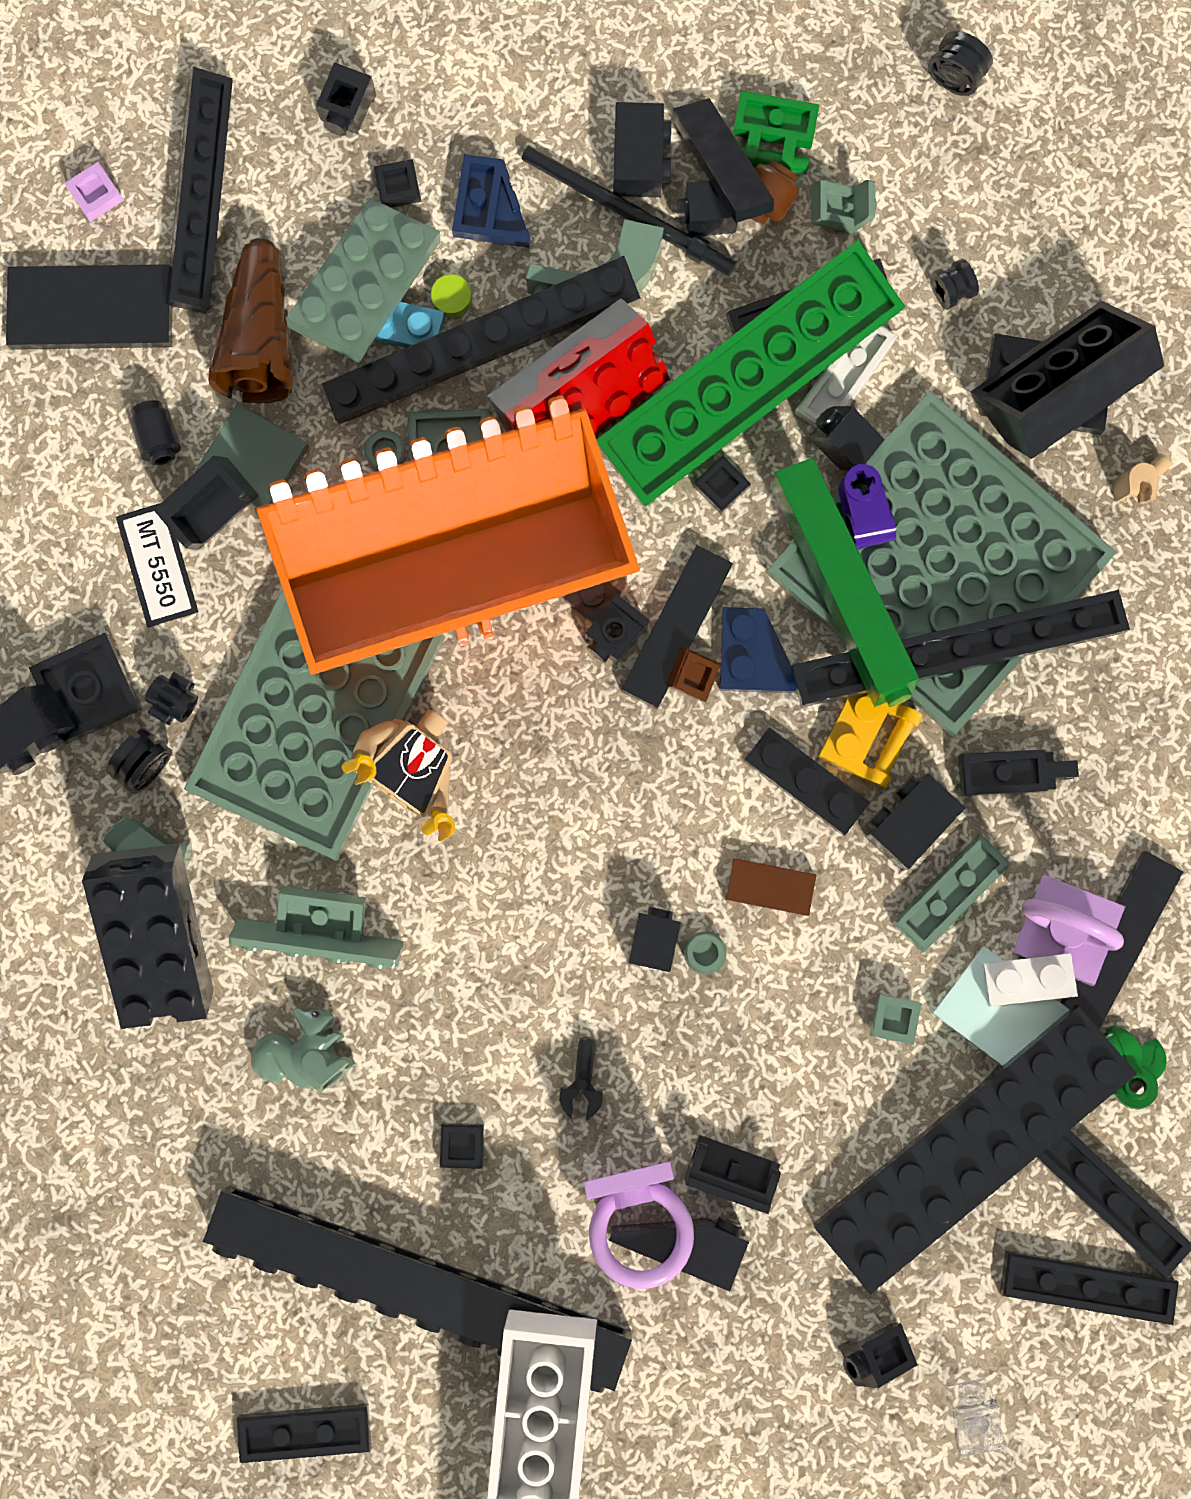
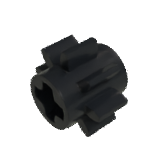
[145,672,198,725]

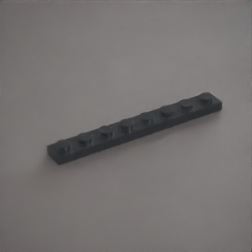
[322,256,641,424]
[791,590,1130,708]

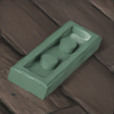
[891,834,1011,953]

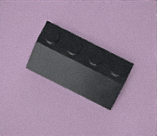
[970,301,1165,459]

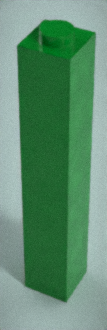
[772,457,920,707]

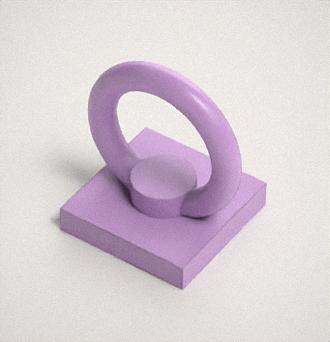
[1012,875,1125,986]
[583,1161,694,1289]

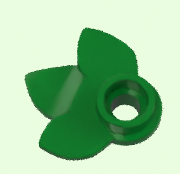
[1105,1026,1167,1110]

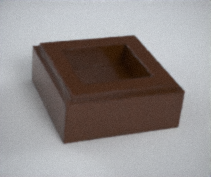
[666,648,721,702]

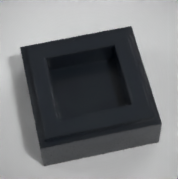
[374,159,422,208]
[693,455,751,514]
[440,1123,485,1169]

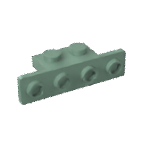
[229,886,404,969]

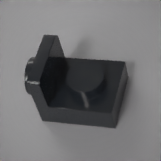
[839,1323,918,1388]

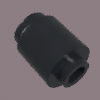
[129,400,181,465]

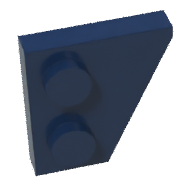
[452,154,530,248]

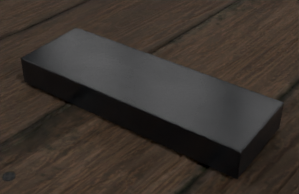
[237,1403,372,1463]

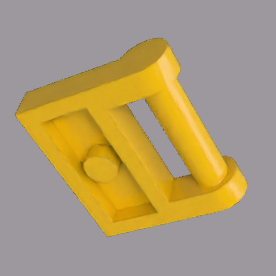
[818,693,923,790]

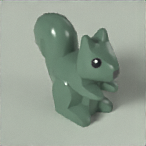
[251,1008,356,1092]

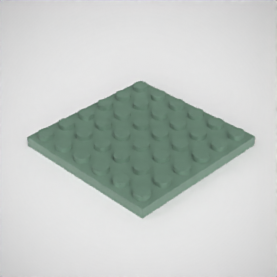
[766,391,1117,737]

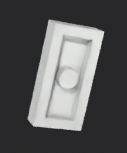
[983,953,1078,1006]

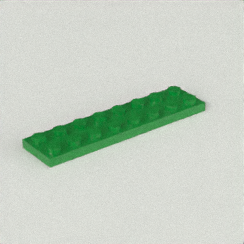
[596,240,906,508]

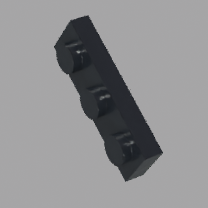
[743,727,870,836]

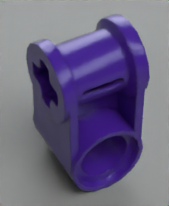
[838,464,896,549]

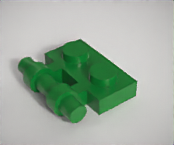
[733,91,820,175]

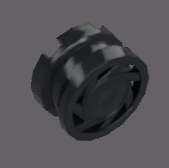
[927,31,993,96]
[106,728,172,794]

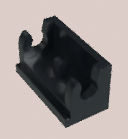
[684,1135,781,1214]

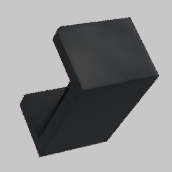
[154,456,259,549]

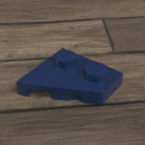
[720,607,797,694]

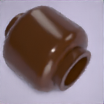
[751,160,799,226]

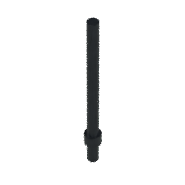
[522,145,737,276]

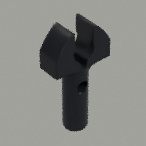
[559,1037,603,1120]

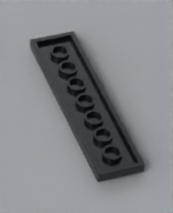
[813,1005,1137,1295]

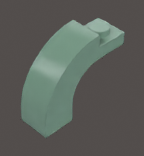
[526,219,664,294]

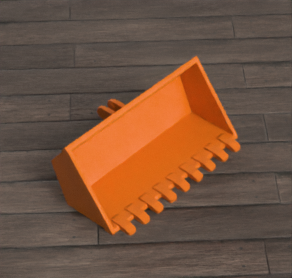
[256,395,640,675]

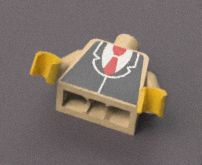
[341,709,455,842]

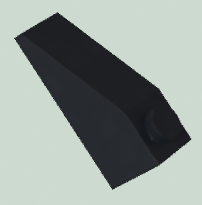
[608,1216,749,1292]

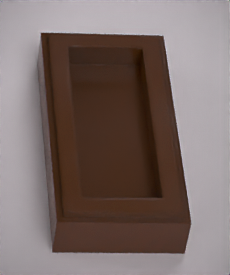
[725,858,817,916]

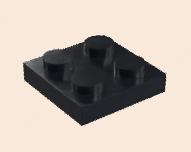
[29,633,142,744]

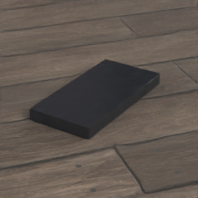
[6,264,173,350]

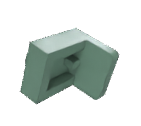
[811,179,877,233]

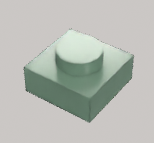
[869,993,922,1045]

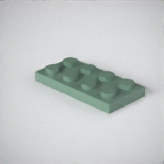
[286,198,440,362]

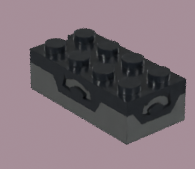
[82,844,214,1029]

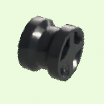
[930,258,979,310]

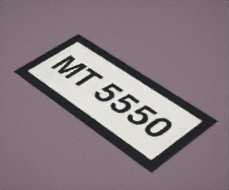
[116,503,199,628]

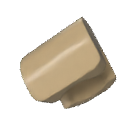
[1113,454,1171,503]

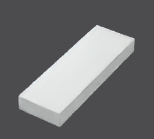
[795,325,898,428]

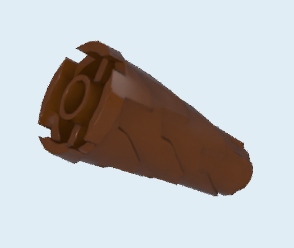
[208,238,293,404]

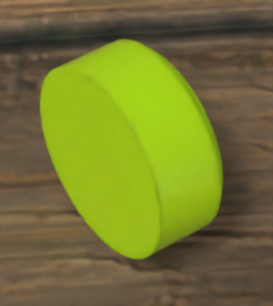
[431,274,472,318]

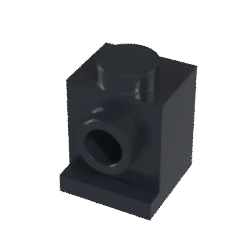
[316,62,376,136]
[585,594,649,665]

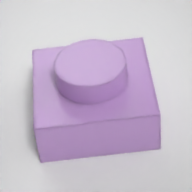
[64,162,124,222]

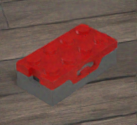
[487,298,670,435]

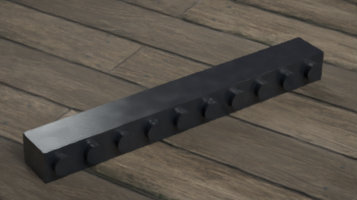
[202,1186,632,1393]

